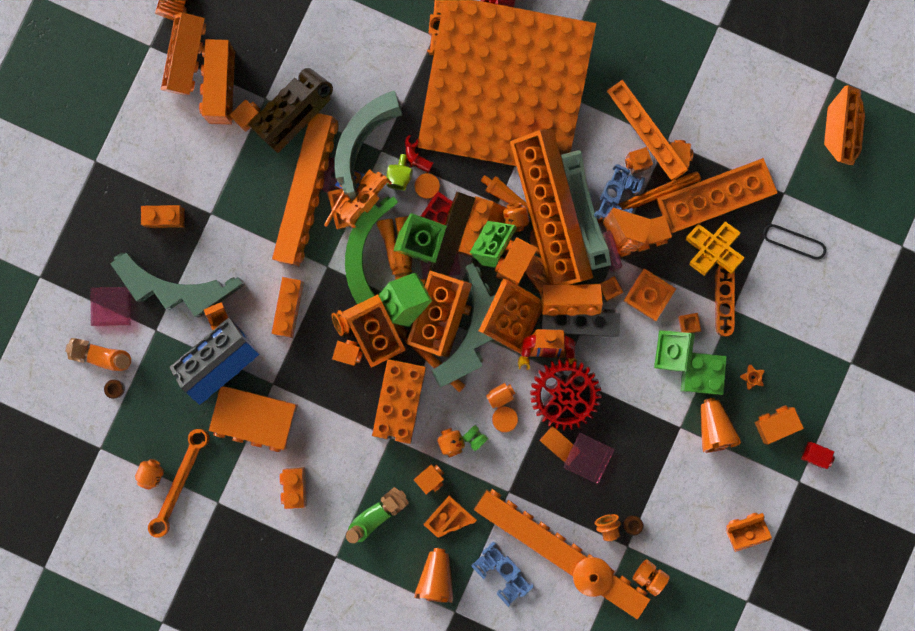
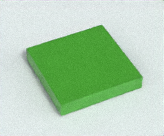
[654,330,695,372]

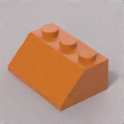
[458,196,506,259]

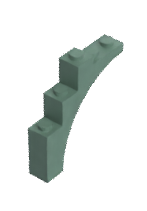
[431,263,495,388]

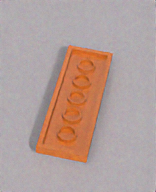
[656,158,777,234]

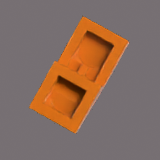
[540,426,580,465]

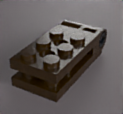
[248,68,333,153]

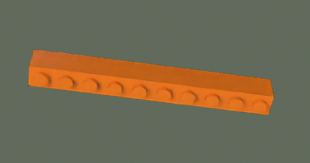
[474,489,650,620]

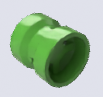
[462,425,489,451]

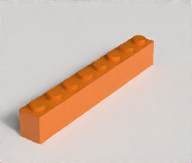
[272,113,339,267]

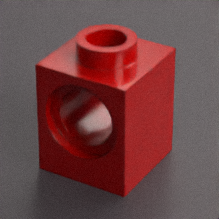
[801,442,835,469]

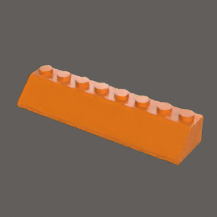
[510,129,593,285]

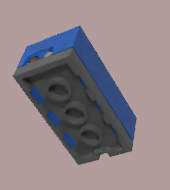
[169,318,260,405]

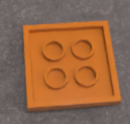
[479,278,542,354]

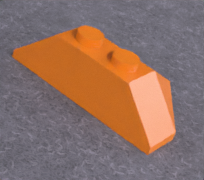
[824,85,865,165]

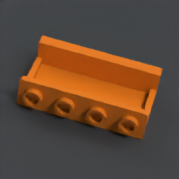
[209,386,298,452]

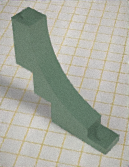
[110,253,245,318]

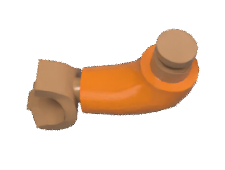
[65,338,131,371]

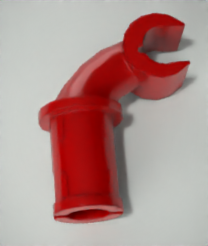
[405,135,433,173]

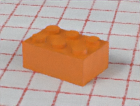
[495,237,537,285]
[343,294,405,368]

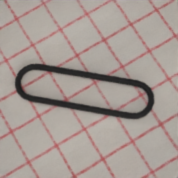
[763,224,826,260]

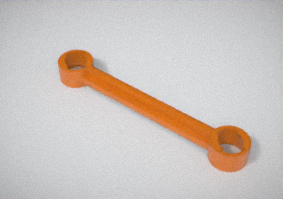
[148,429,209,538]

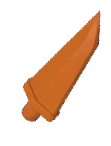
[481,175,529,213]

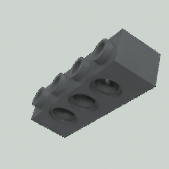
[541,309,620,337]

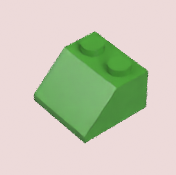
[393,213,447,263]
[378,273,432,327]

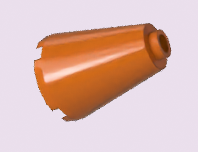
[701,398,741,453]
[414,548,453,603]

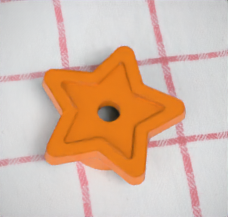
[740,365,764,390]

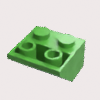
[470,221,517,268]

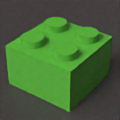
[680,353,727,395]

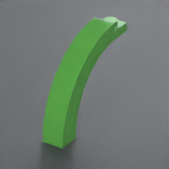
[345,196,399,304]

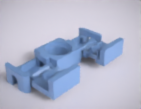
[594,164,645,221]
[472,541,533,607]

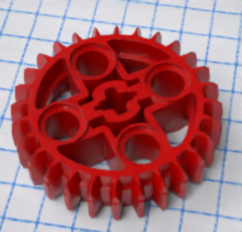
[530,359,602,430]

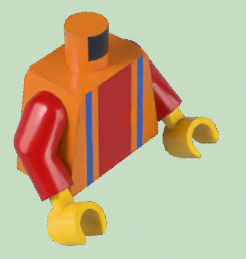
[518,329,577,372]

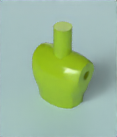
[386,154,413,191]

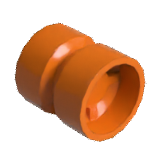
[633,559,670,596]

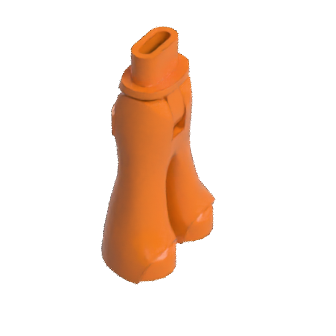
[376,216,412,279]

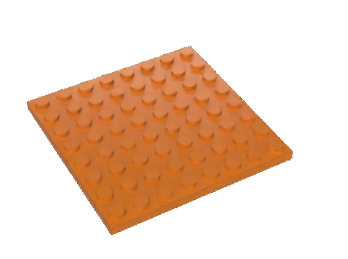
[417,0,596,166]

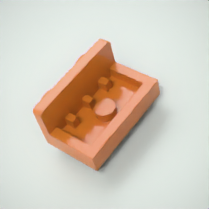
[726,513,772,552]

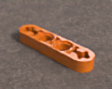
[715,265,735,337]

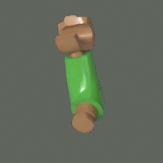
[346,487,409,543]

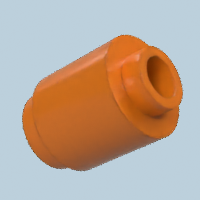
[486,383,515,408]

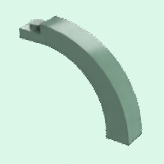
[335,90,402,201]
[561,150,611,270]

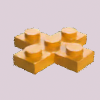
[686,222,745,276]

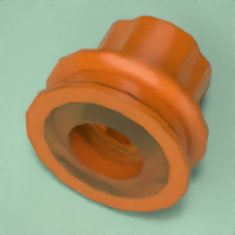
[331,310,351,336]
[595,514,621,541]

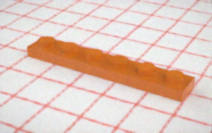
[607,80,688,181]

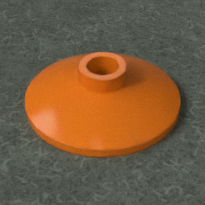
[573,557,612,597]

